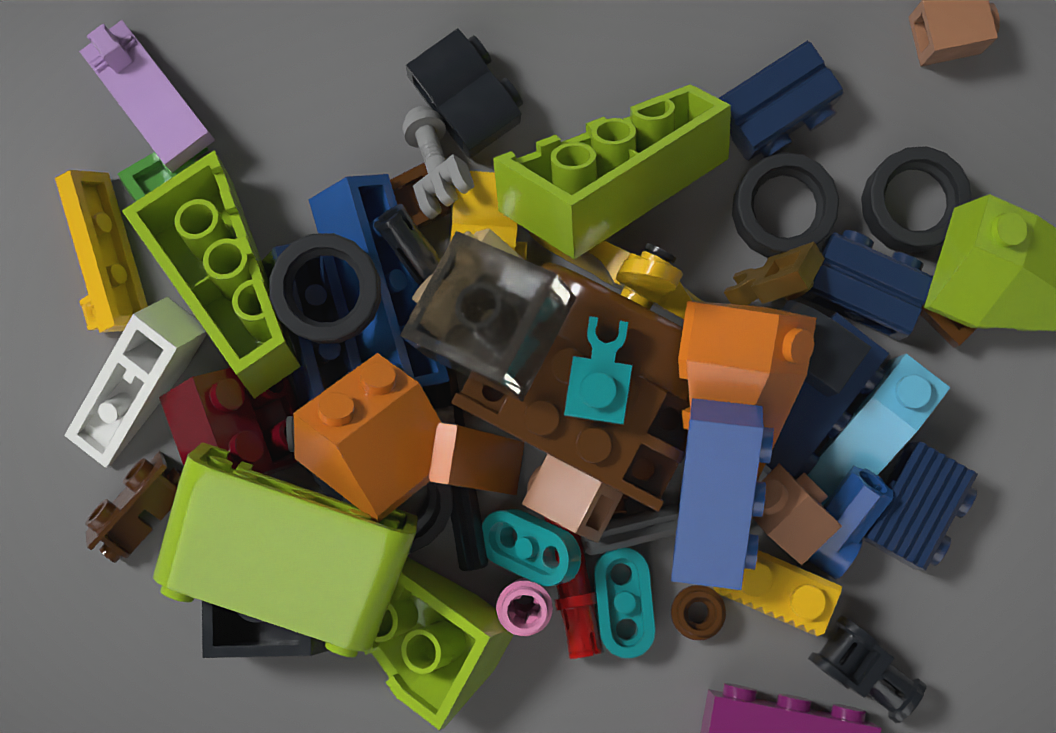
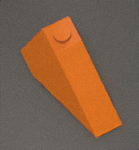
[678,301,817,481]

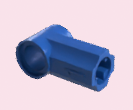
[807,465,893,579]

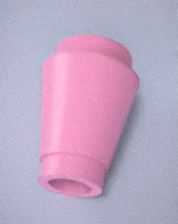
[496,578,553,636]

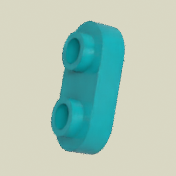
[482,509,581,587]
[594,547,655,658]

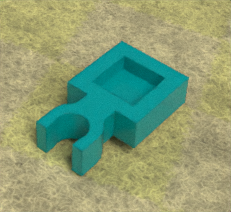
[564,316,632,424]

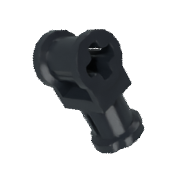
[808,615,927,723]

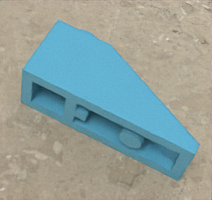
[808,353,951,506]

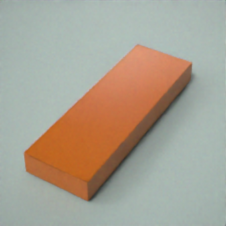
[429,423,525,495]

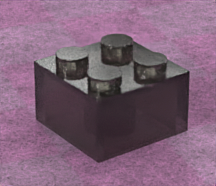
[400,231,577,402]

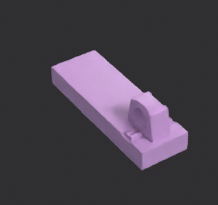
[79,20,215,173]

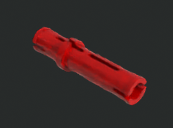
[544,517,604,659]

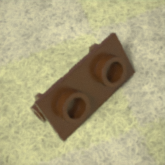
[85,451,182,563]

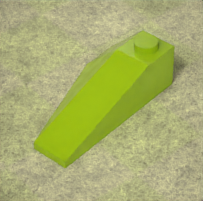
[924,194,1056,332]
[364,557,514,731]

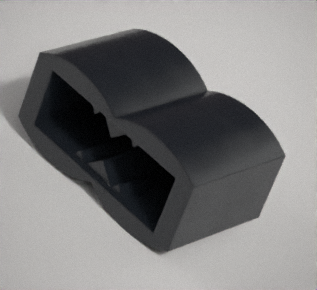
[406,28,523,159]

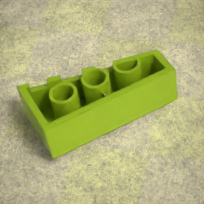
[493,84,731,260]
[122,150,301,398]

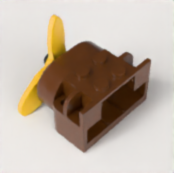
[451,232,704,512]

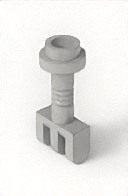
[402,106,474,219]

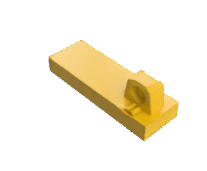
[55,170,148,333]

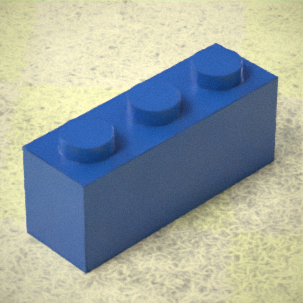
[671,398,774,590]

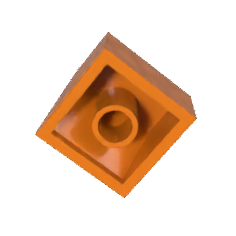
[294,353,442,523]

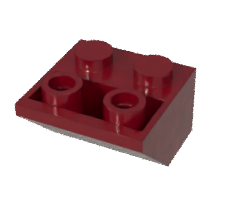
[159,368,300,476]

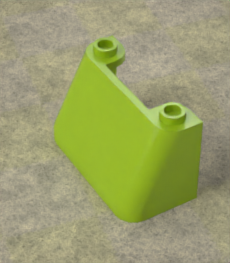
[153,442,418,657]

